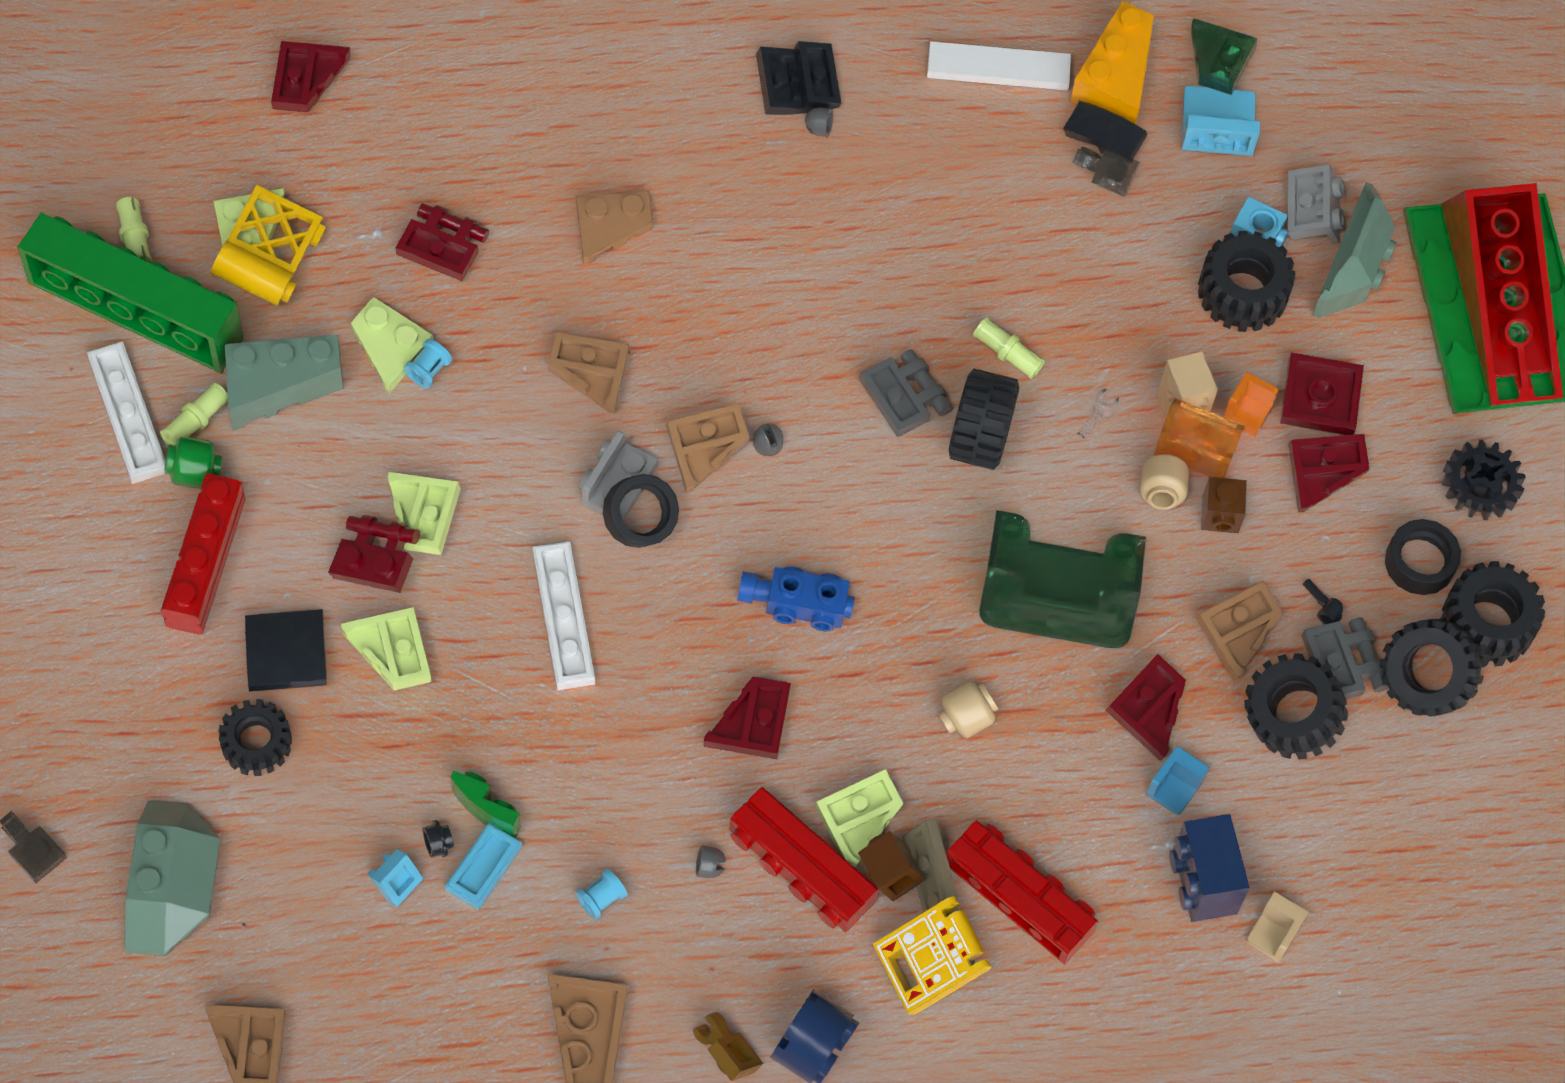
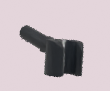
[1303,579,1343,625]

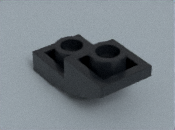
[1063,101,1148,163]

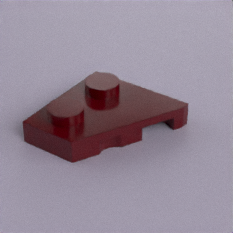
[1288,434,1370,513]
[1105,654,1186,761]

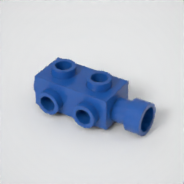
[737,566,855,632]

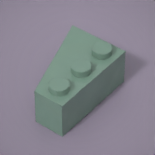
[225,335,343,431]

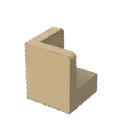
[1246,891,1309,963]

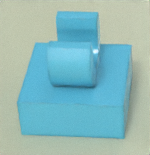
[368,849,424,907]

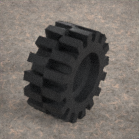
[218,699,292,776]

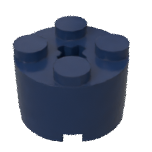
[770,989,859,1083]

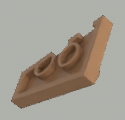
[548,974,627,1083]

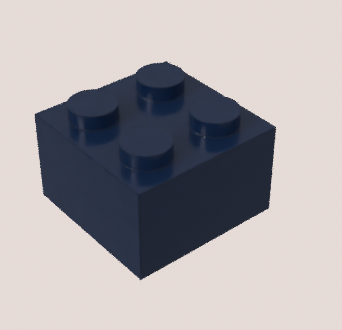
[1169,814,1250,922]

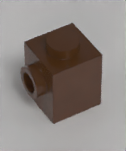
[1201,477,1247,534]
[858,831,926,902]

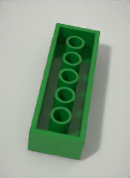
[17,212,244,374]

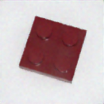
[1280,352,1364,435]

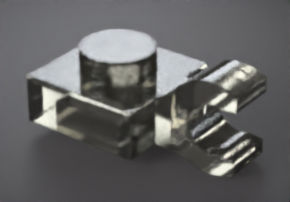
[1072,146,1140,197]
[0,811,67,884]

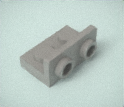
[1288,164,1345,244]
[579,430,658,522]

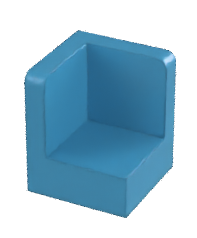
[1146,746,1210,815]

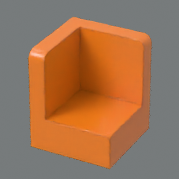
[1223,371,1279,437]

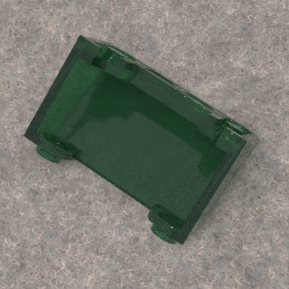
[979,510,1146,648]

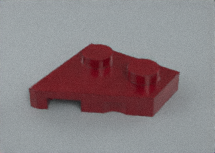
[271,41,351,112]
[703,676,791,759]

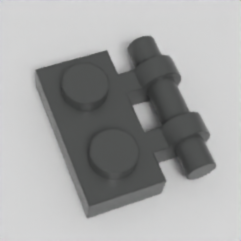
[859,349,951,437]
[1302,618,1388,699]

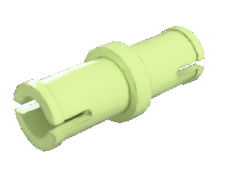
[116,197,152,263]
[973,317,1045,380]
[160,383,228,445]

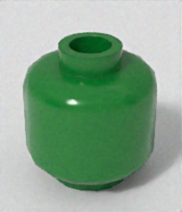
[164,437,222,489]

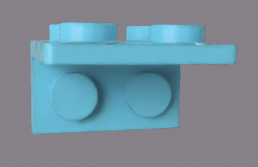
[1181,86,1260,156]

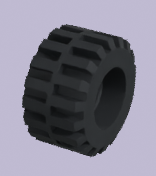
[1198,231,1295,332]
[948,368,1020,470]
[1441,561,1545,667]
[1380,619,1485,717]
[1244,653,1348,760]

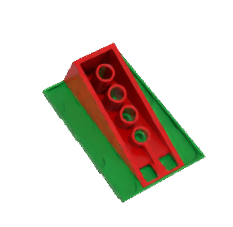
[1403,183,1565,414]

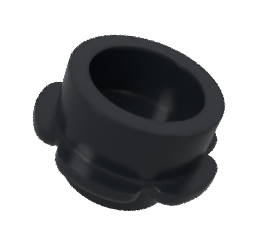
[422,820,454,858]

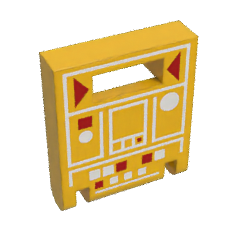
[873,896,992,1015]

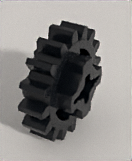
[1441,440,1526,520]

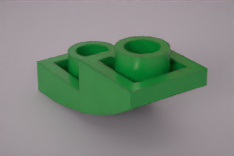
[450,770,521,838]

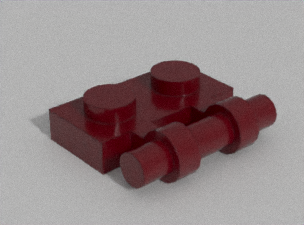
[395,203,489,282]
[328,515,420,593]

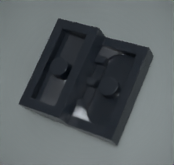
[756,41,842,115]
[245,609,327,692]

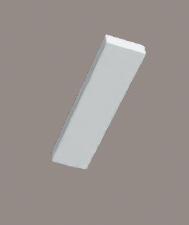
[927,41,1071,91]
[87,341,165,484]
[532,541,595,691]

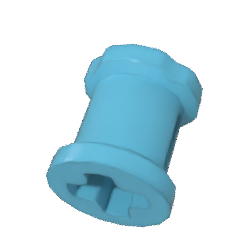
[404,339,452,389]
[575,868,628,920]

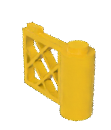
[210,185,326,306]

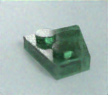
[1191,18,1257,95]

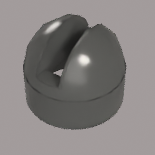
[805,107,833,137]
[753,423,783,456]
[696,845,726,878]

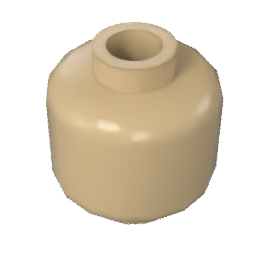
[1139,454,1190,510]
[938,681,998,738]

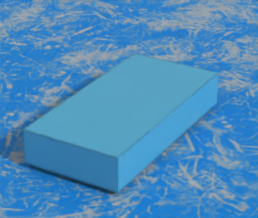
[445,823,522,910]

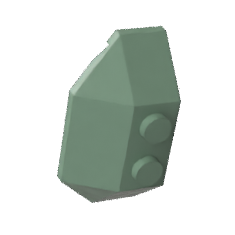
[1313,182,1397,318]
[125,801,221,956]

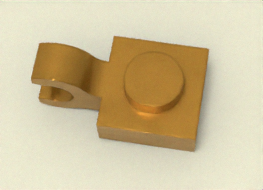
[693,1012,764,1081]

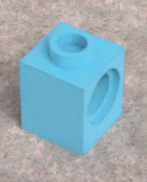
[1230,197,1289,247]

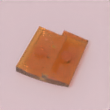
[1154,398,1245,478]

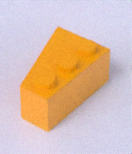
[1070,1,1154,124]

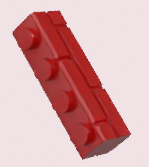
[161,473,246,635]
[729,786,879,933]
[946,820,1098,965]

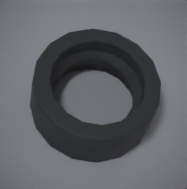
[602,474,679,548]
[1385,519,1461,595]

